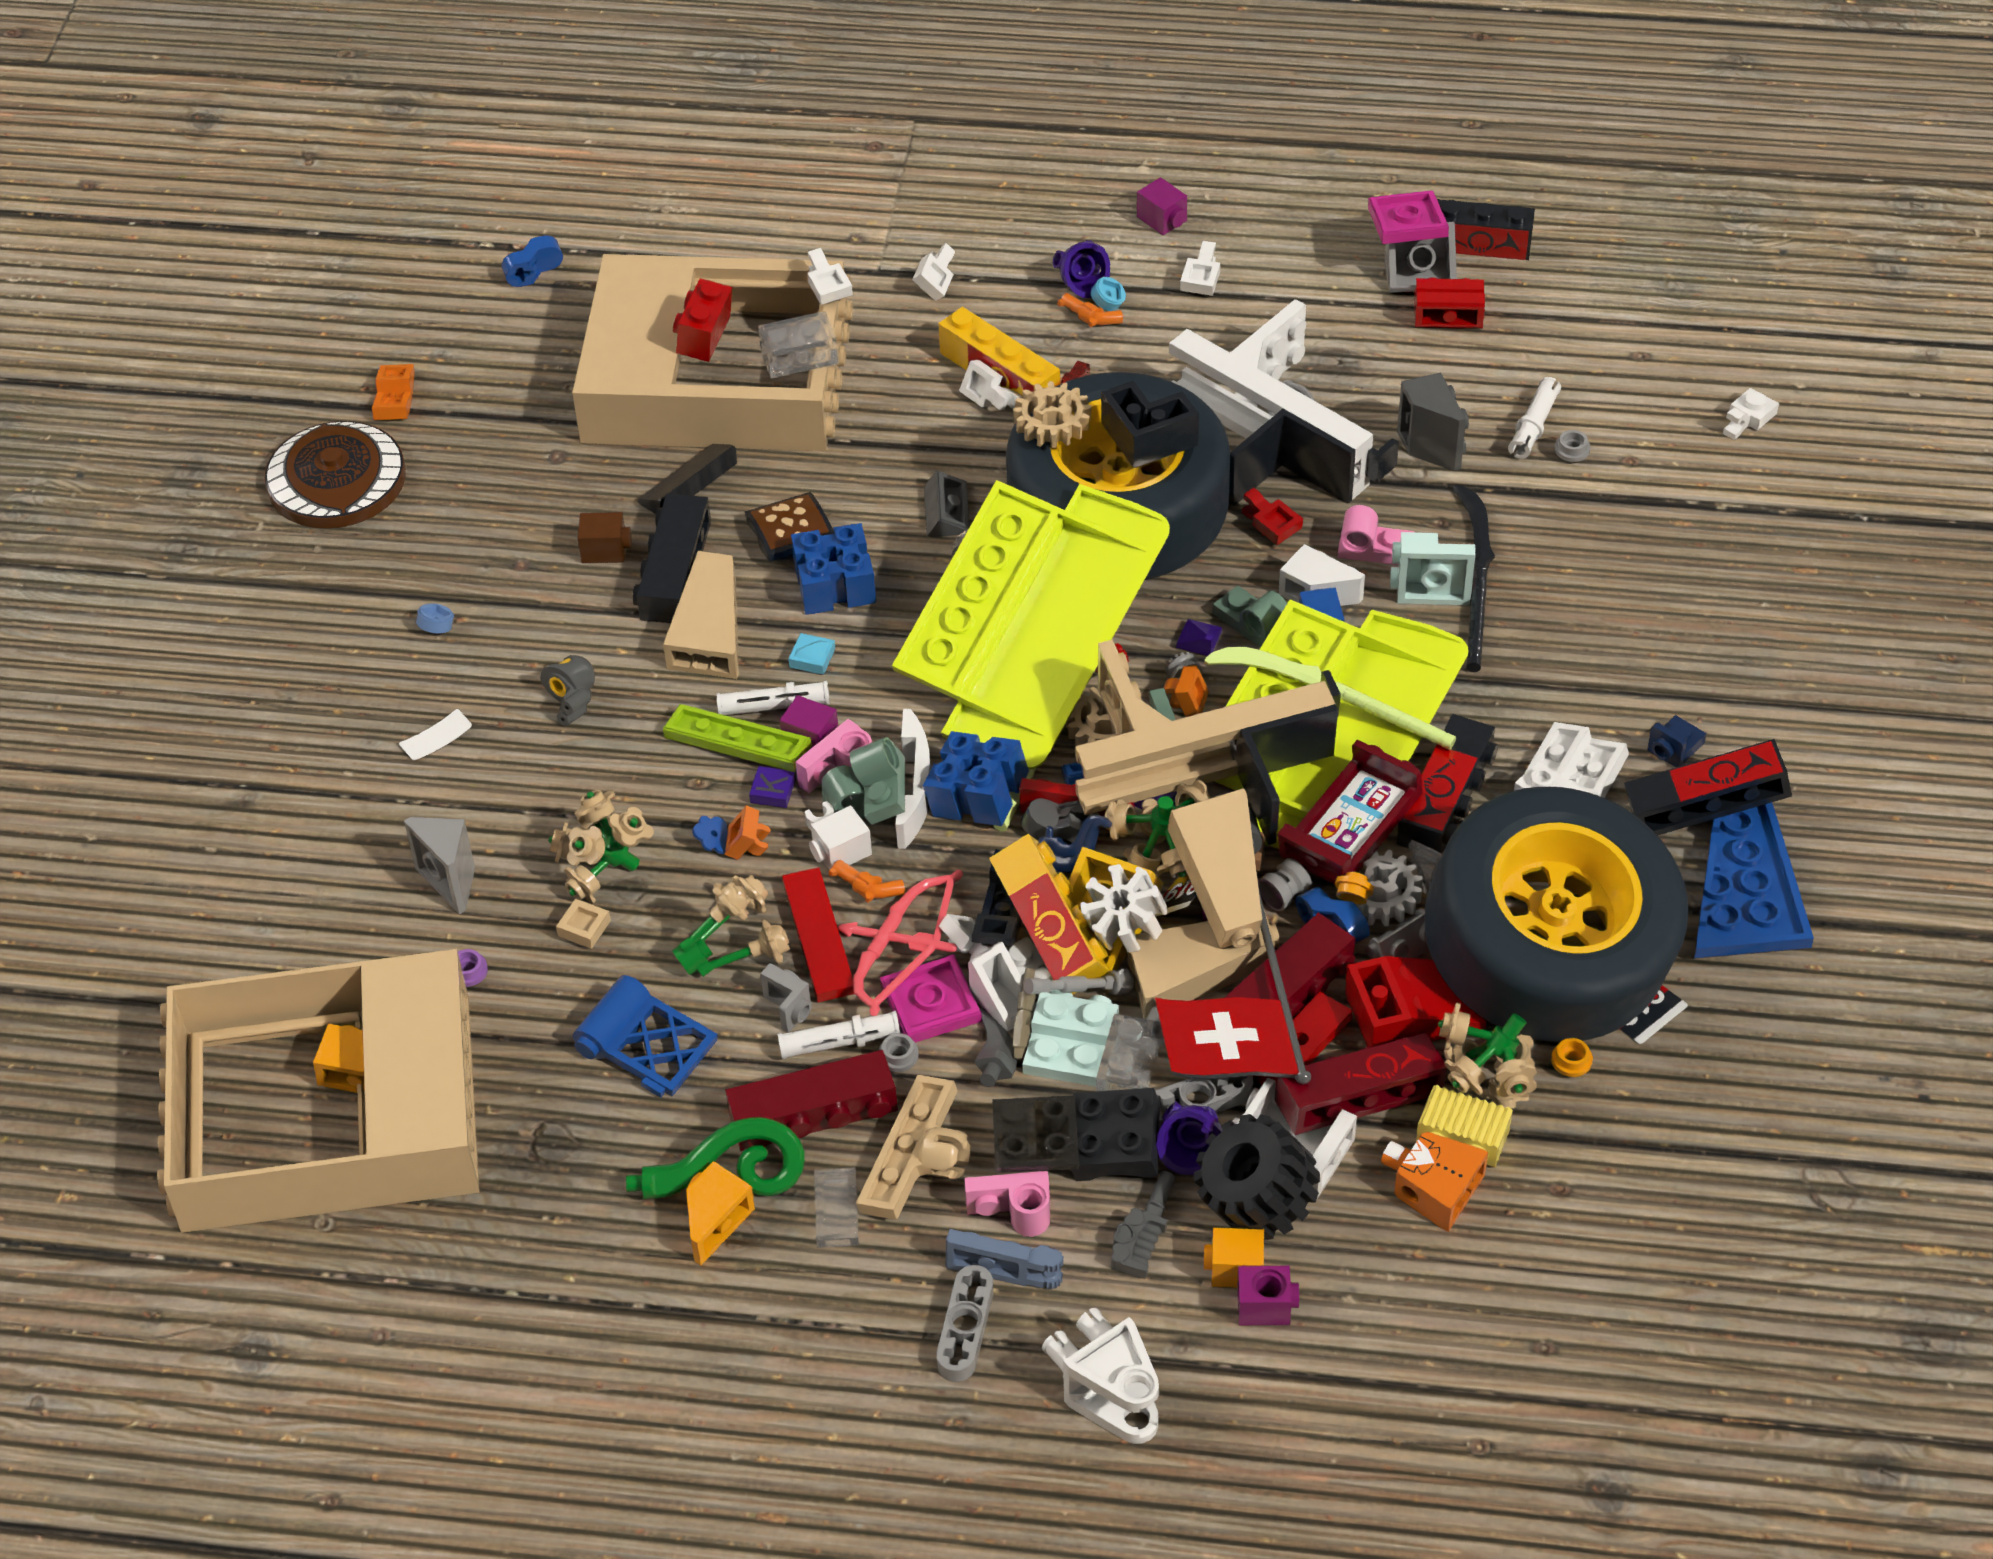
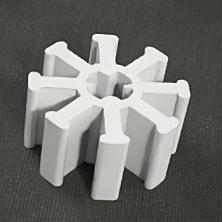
[1080,864,1167,953]

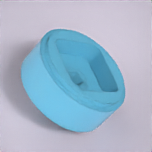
[1091,277,1126,311]

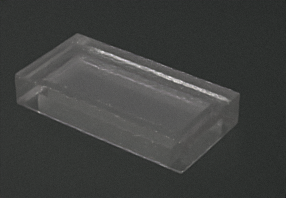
[814,1167,859,1248]

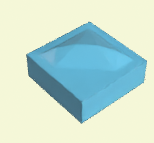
[788,633,836,675]

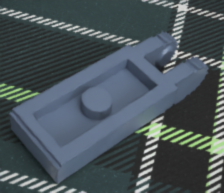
[945,1229,1064,1290]

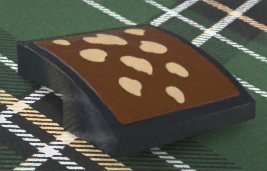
[745,492,834,562]

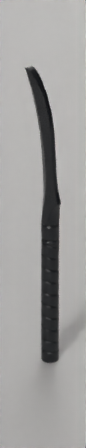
[1454,485,1495,673]

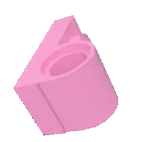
[1338,505,1414,565]
[796,719,872,793]
[964,1171,1050,1237]

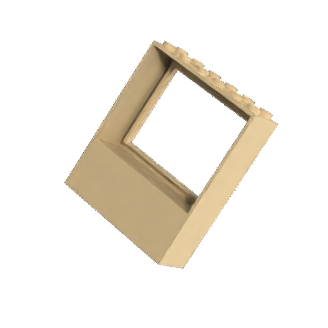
[572,254,853,451]
[157,949,480,1233]

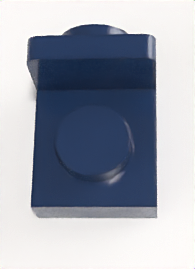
[1647,715,1707,767]

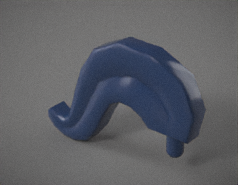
[1039,815,1112,873]

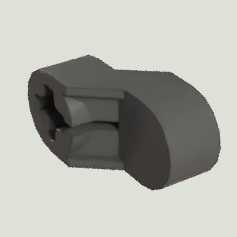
[1021,798,1100,843]

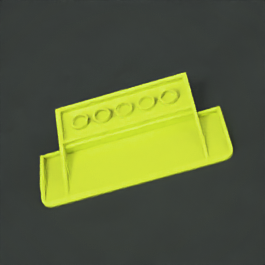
[892,480,1170,769]
[1215,599,1468,849]

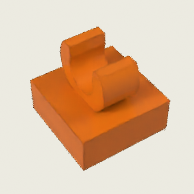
[1164,666,1209,717]
[725,805,770,860]

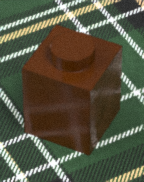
[577,512,632,563]

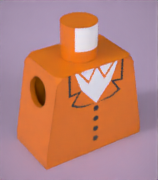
[1381,1132,1488,1232]

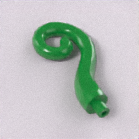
[626,1117,805,1199]

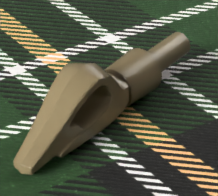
[1013,968,1036,1060]

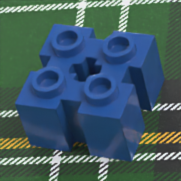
[791,523,876,615]
[923,731,1029,826]

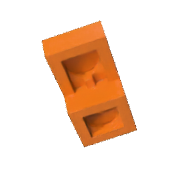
[372,364,415,420]

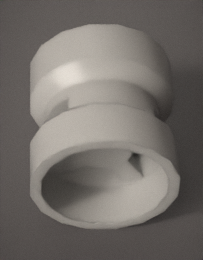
[1258,858,1312,911]

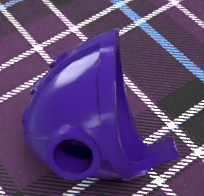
[1052,240,1110,298]
[1156,1101,1223,1175]

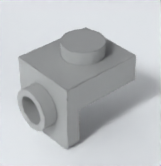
[760,963,812,1033]

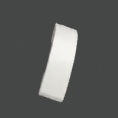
[895,709,931,849]

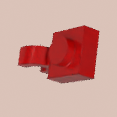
[1242,487,1303,545]

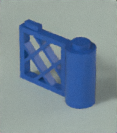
[573,975,718,1098]

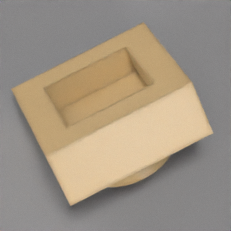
[556,899,611,949]

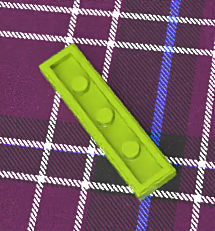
[663,704,812,772]

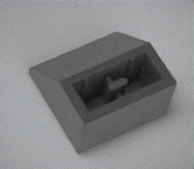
[1397,373,1469,471]

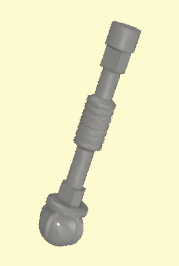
[1024,968,1135,996]

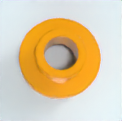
[1335,872,1374,905]
[1551,1038,1593,1077]

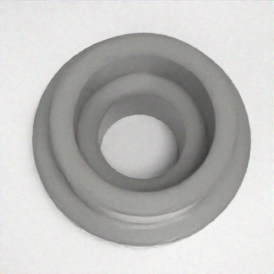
[1555,430,1590,462]
[879,1033,919,1072]

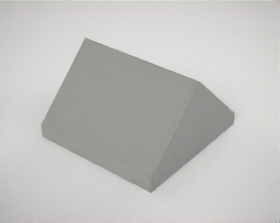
[1384,222,1457,293]
[404,817,475,915]

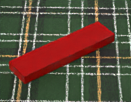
[782,867,854,1003]

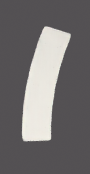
[399,709,472,760]

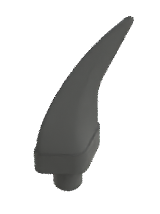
[975,1008,1017,1087]

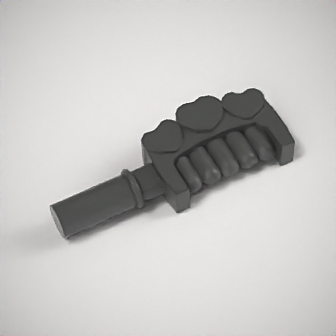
[1111,1171,1176,1279]

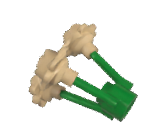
[672,875,790,977]

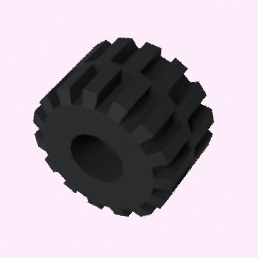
[1194,1114,1320,1240]

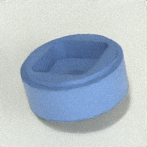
[416,603,454,633]

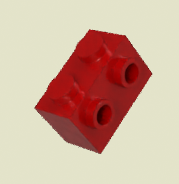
[673,278,733,362]

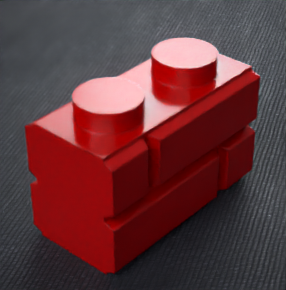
[1414,277,1485,329]

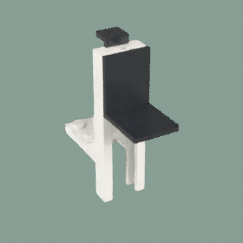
[1169,299,1399,506]

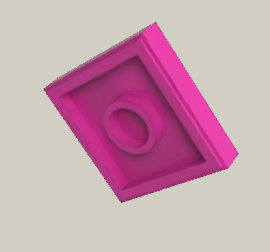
[1368,190,1449,244]
[880,955,982,1043]

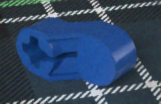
[501,235,563,287]
[1295,887,1370,944]

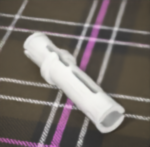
[1508,377,1561,459]
[717,681,830,715]
[777,1011,900,1059]

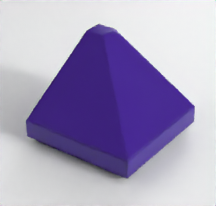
[1176,619,1222,656]

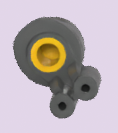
[540,655,595,726]

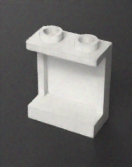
[1232,1078,1357,1199]

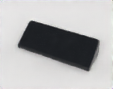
[638,444,737,514]

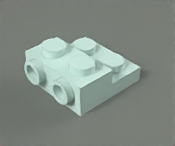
[1390,532,1475,606]
[1022,990,1119,1088]

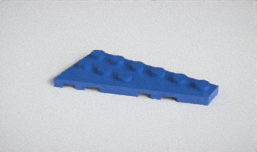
[1694,803,1814,958]

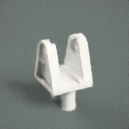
[1042,1308,1159,1444]

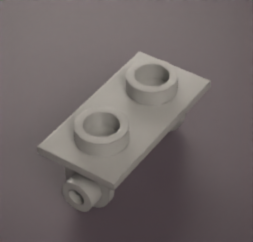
[1366,909,1429,959]

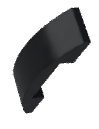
[972,849,1022,946]

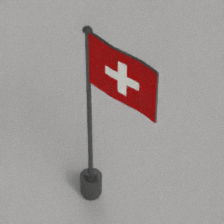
[1155,806,1311,1085]

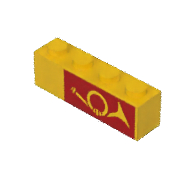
[938,306,1060,398]
[989,833,1109,995]

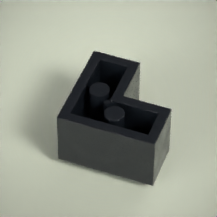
[1101,381,1199,468]

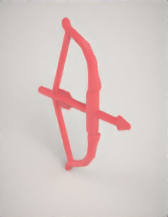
[838,870,963,1016]

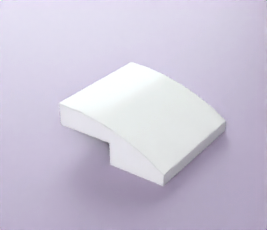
[1525,722,1629,798]

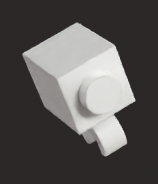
[805,801,872,870]

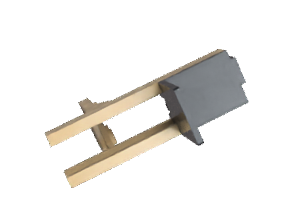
[1076,639,1341,845]

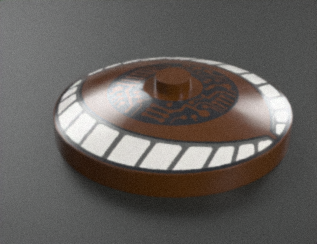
[264,421,406,529]

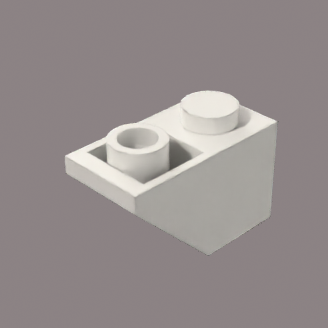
[1279,544,1365,606]

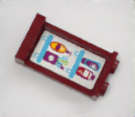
[1277,740,1423,884]

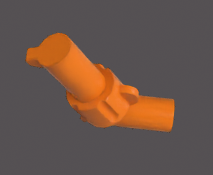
[1057,293,1123,327]
[829,860,905,903]

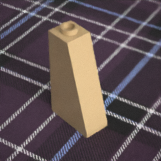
[663,551,739,679]
[1168,788,1262,949]
[1126,910,1280,1020]

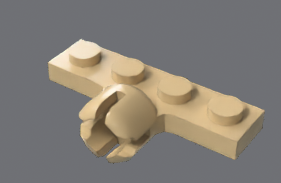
[856,1075,971,1220]

